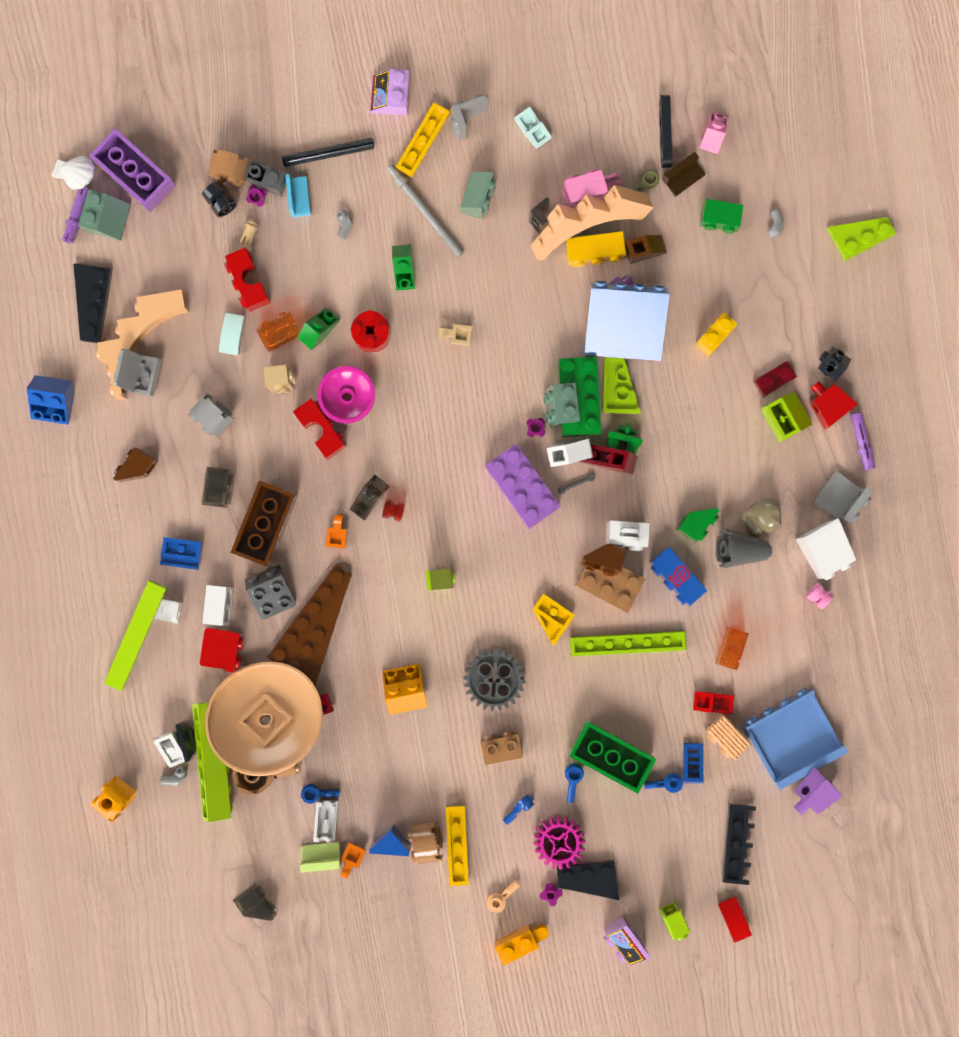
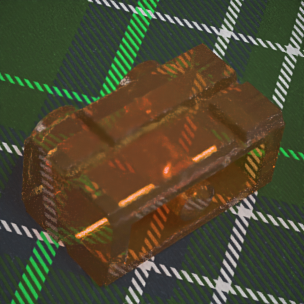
[256,312,300,352]
[715,627,749,670]

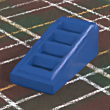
[683,743,704,784]

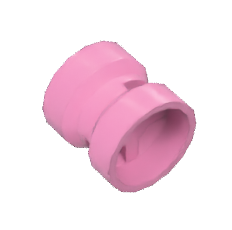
[806,583,834,610]

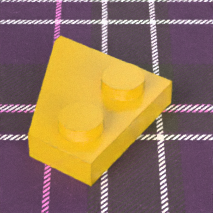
[532,594,575,646]

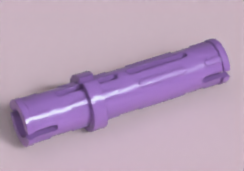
[62,187,88,244]
[850,412,876,471]

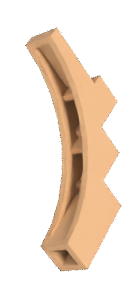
[530,185,653,261]
[96,289,189,400]

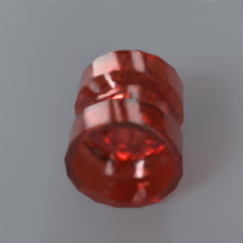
[382,499,405,522]

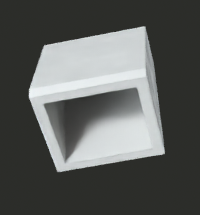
[796,519,856,580]

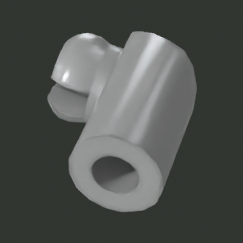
[767,209,784,238]
[336,210,353,240]
[160,766,187,786]

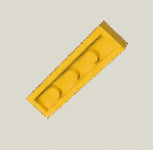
[396,103,450,178]
[445,805,469,886]

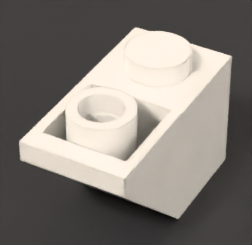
[547,438,593,467]

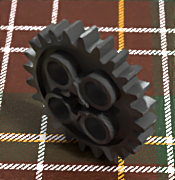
[463,648,526,711]

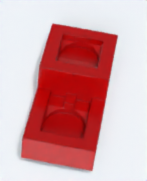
[693,691,735,715]
[718,897,752,943]

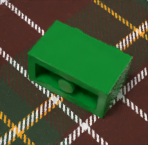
[700,199,744,234]

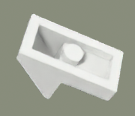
[153,732,185,768]

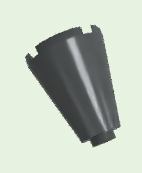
[716,529,772,568]

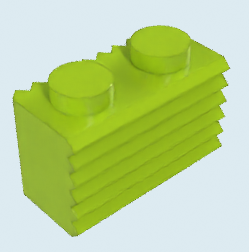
[659,902,690,940]

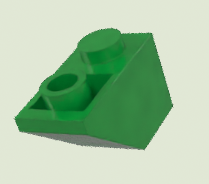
[392,244,415,291]
[297,308,340,350]
[676,508,720,542]

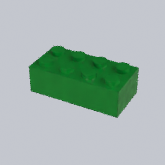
[557,357,601,438]
[568,720,657,794]

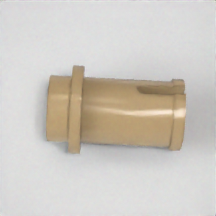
[240,221,259,247]

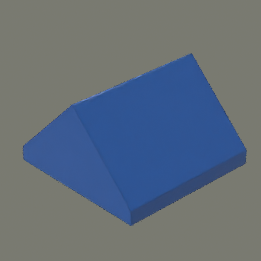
[369,824,411,856]

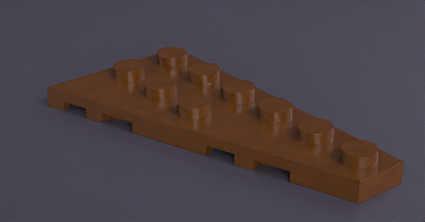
[267,564,352,687]

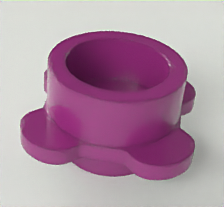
[246,185,267,207]
[526,418,546,437]
[540,882,563,906]

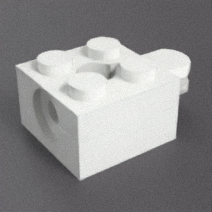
[605,520,650,551]

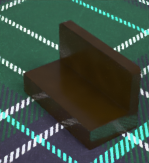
[662,152,705,197]

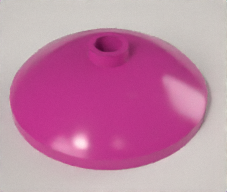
[317,366,375,424]

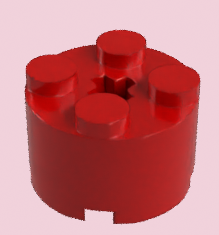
[351,310,391,352]

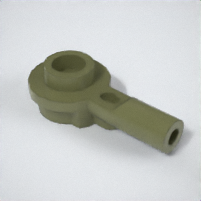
[632,170,660,192]

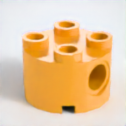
[90,775,137,823]

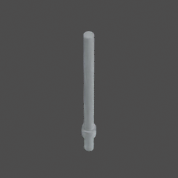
[387,165,463,257]

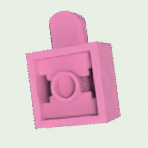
[562,169,622,208]

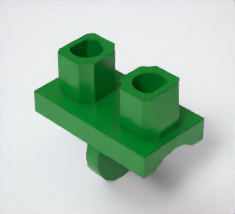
[607,422,643,454]

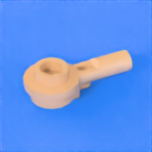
[487,880,520,913]

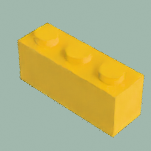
[565,231,626,267]

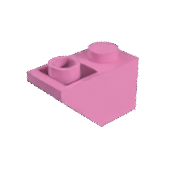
[700,112,729,154]

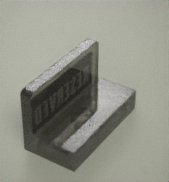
[529,197,550,235]

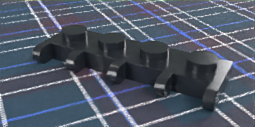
[722,803,756,885]

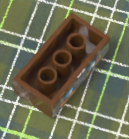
[230,481,298,567]

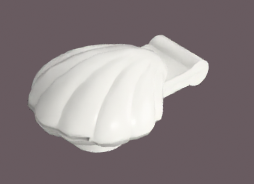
[52,156,95,189]

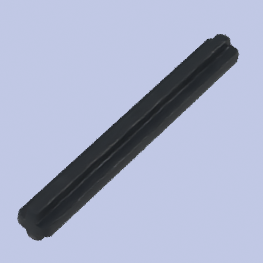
[282,138,375,167]

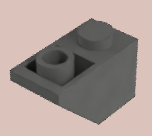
[244,160,286,197]

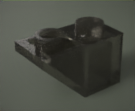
[350,475,390,521]
[233,882,277,921]

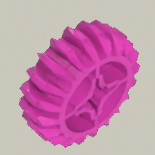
[533,815,586,869]

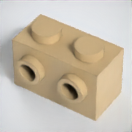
[263,365,296,394]

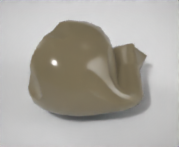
[742,498,781,538]

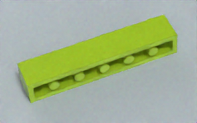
[192,702,233,822]

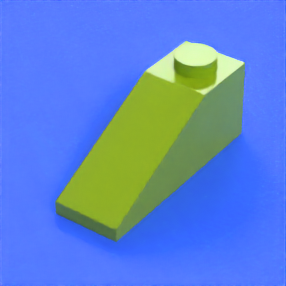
[425,569,456,591]

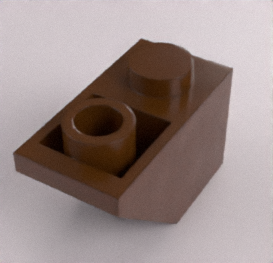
[625,235,667,264]
[113,447,158,482]
[580,544,626,576]

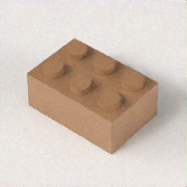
[575,566,646,613]

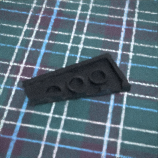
[73,263,113,344]

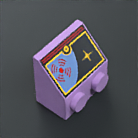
[370,69,410,115]
[604,916,650,966]

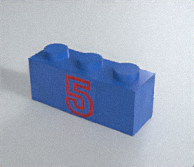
[649,547,707,606]

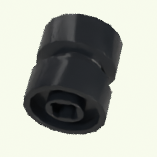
[202,181,237,217]

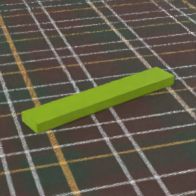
[104,580,167,691]
[570,631,686,657]

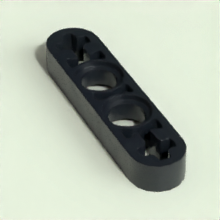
[659,95,672,168]

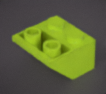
[760,391,813,443]

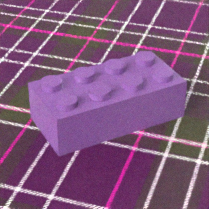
[89,128,176,213]
[485,444,561,530]

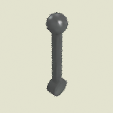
[558,474,595,494]

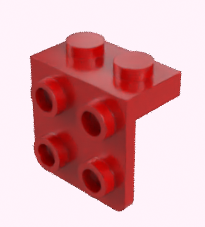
[199,628,245,672]

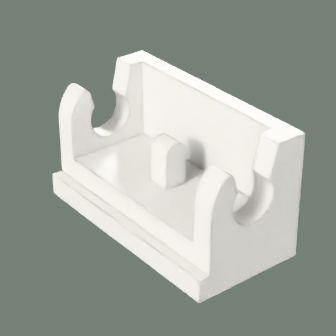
[203,585,234,626]
[141,595,183,624]
[313,799,338,843]

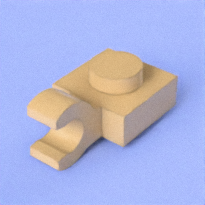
[438,324,472,346]

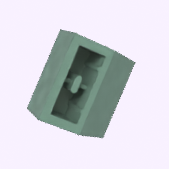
[460,172,496,220]

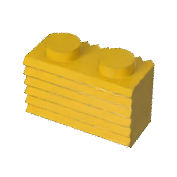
[696,313,738,356]

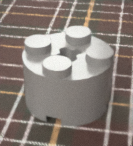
[188,393,235,437]

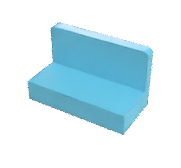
[285,174,311,217]

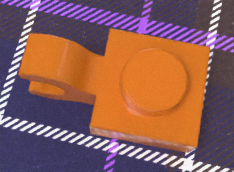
[326,515,347,549]
[340,842,367,879]

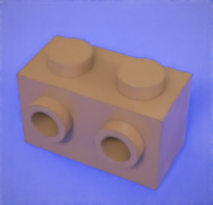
[480,730,523,765]

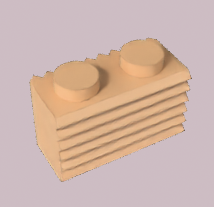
[705,714,751,760]

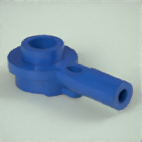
[565,763,584,803]
[644,773,683,793]
[301,784,340,804]
[503,794,535,825]

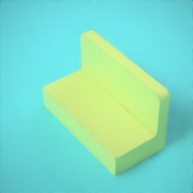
[300,842,342,873]

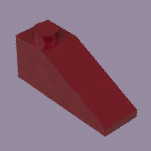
[578,444,638,475]

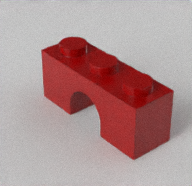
[224,247,270,312]
[292,398,346,460]

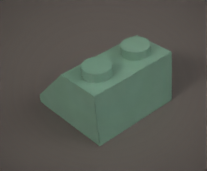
[78,189,131,241]

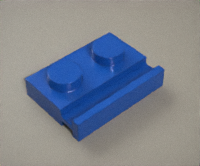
[159,537,203,570]

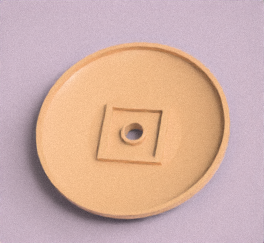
[205,662,323,776]

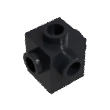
[818,346,851,381]

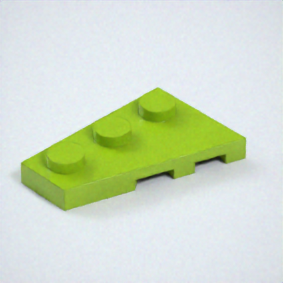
[827,217,896,261]
[602,357,641,414]

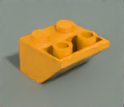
[382,663,428,715]

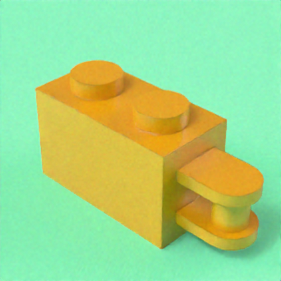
[495,924,549,966]

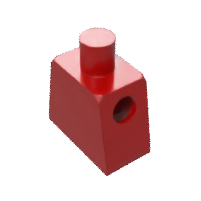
[810,381,858,429]

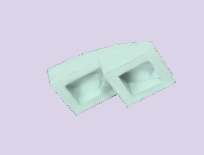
[513,107,552,149]
[219,312,245,355]

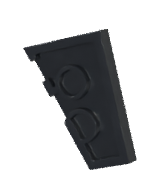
[556,860,619,900]

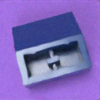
[26,375,74,425]

